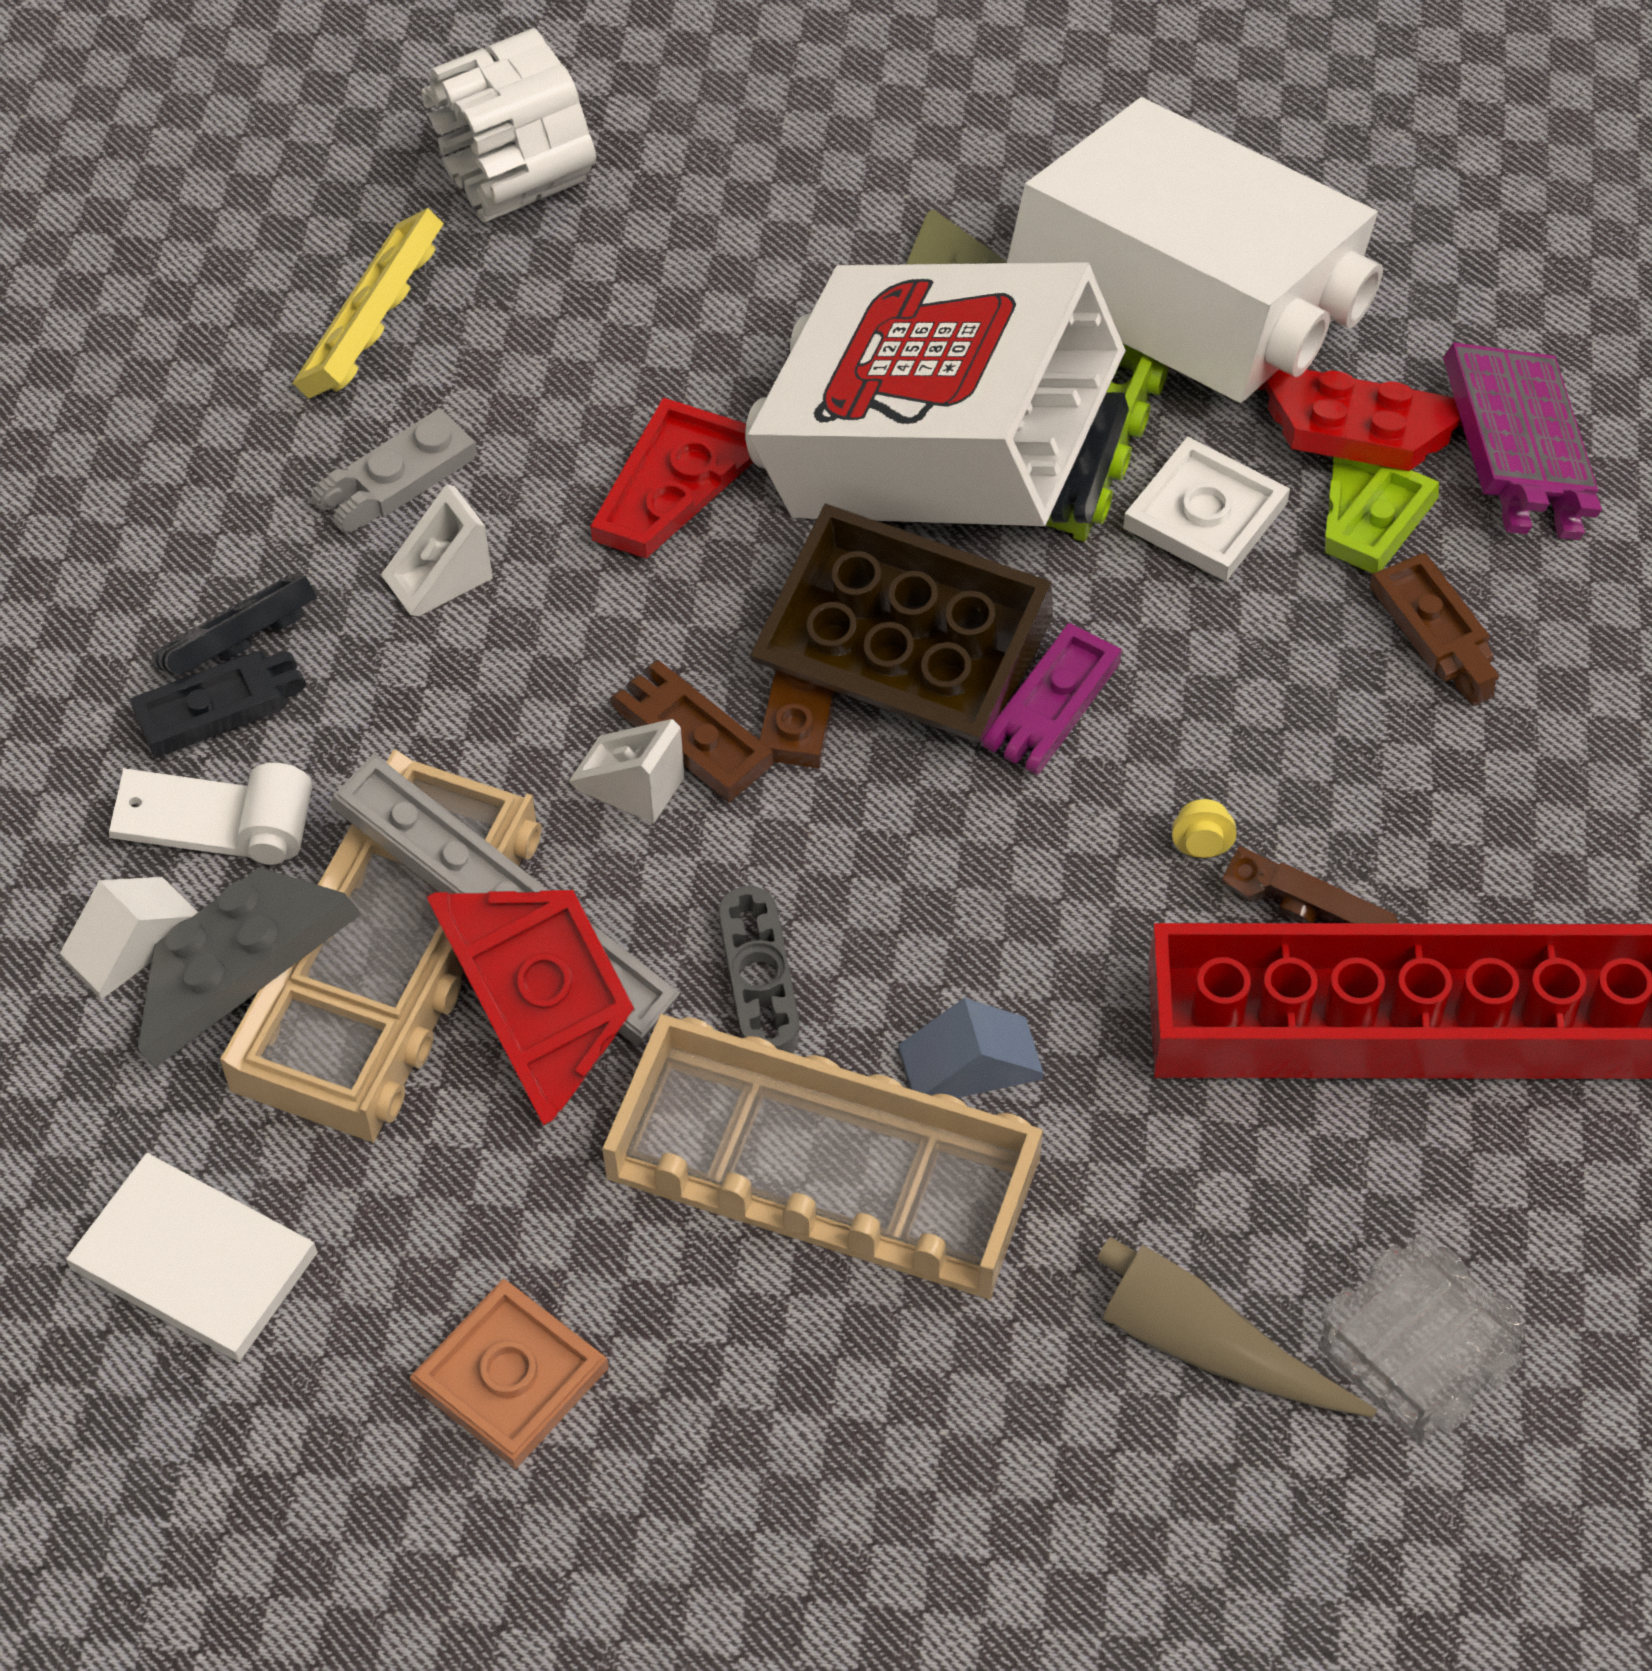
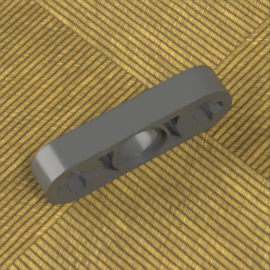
[719,886,799,1054]

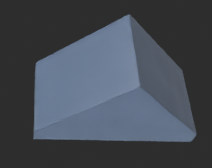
[899,998,1043,1098]

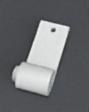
[109,763,312,865]

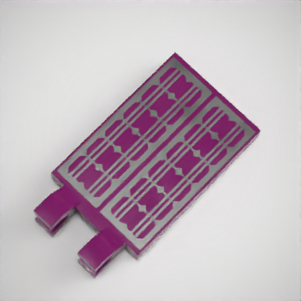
[1443,342,1602,540]

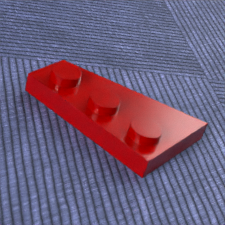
[590,397,753,559]

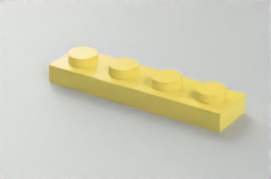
[292,208,444,399]

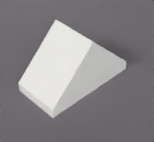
[381,484,493,616]
[569,719,684,824]
[60,877,198,1000]

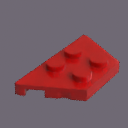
[1256,369,1463,471]
[426,890,635,1126]

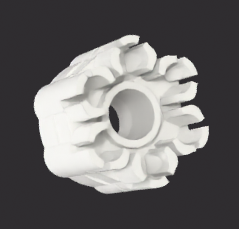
[422,28,596,223]

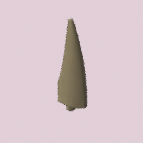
[1097,1237,1378,1418]

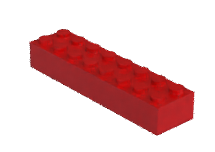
[1148,923,1652,1079]

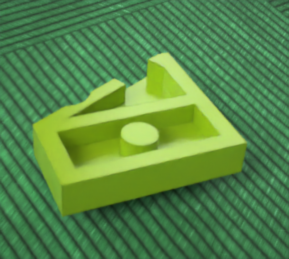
[1325,457,1439,573]

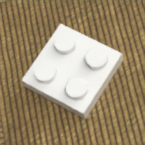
[1123,436,1290,582]

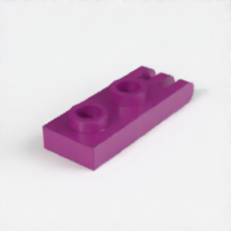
[982,623,1122,775]

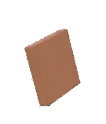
[410,1278,609,1470]

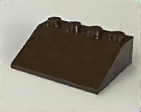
[750,503,1053,743]

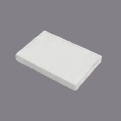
[66,1153,317,1362]

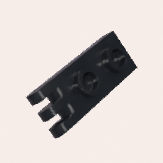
[1051,392,1129,523]
[152,575,317,674]

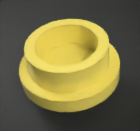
[1172,799,1236,858]

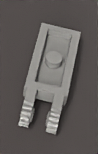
[310,408,477,534]

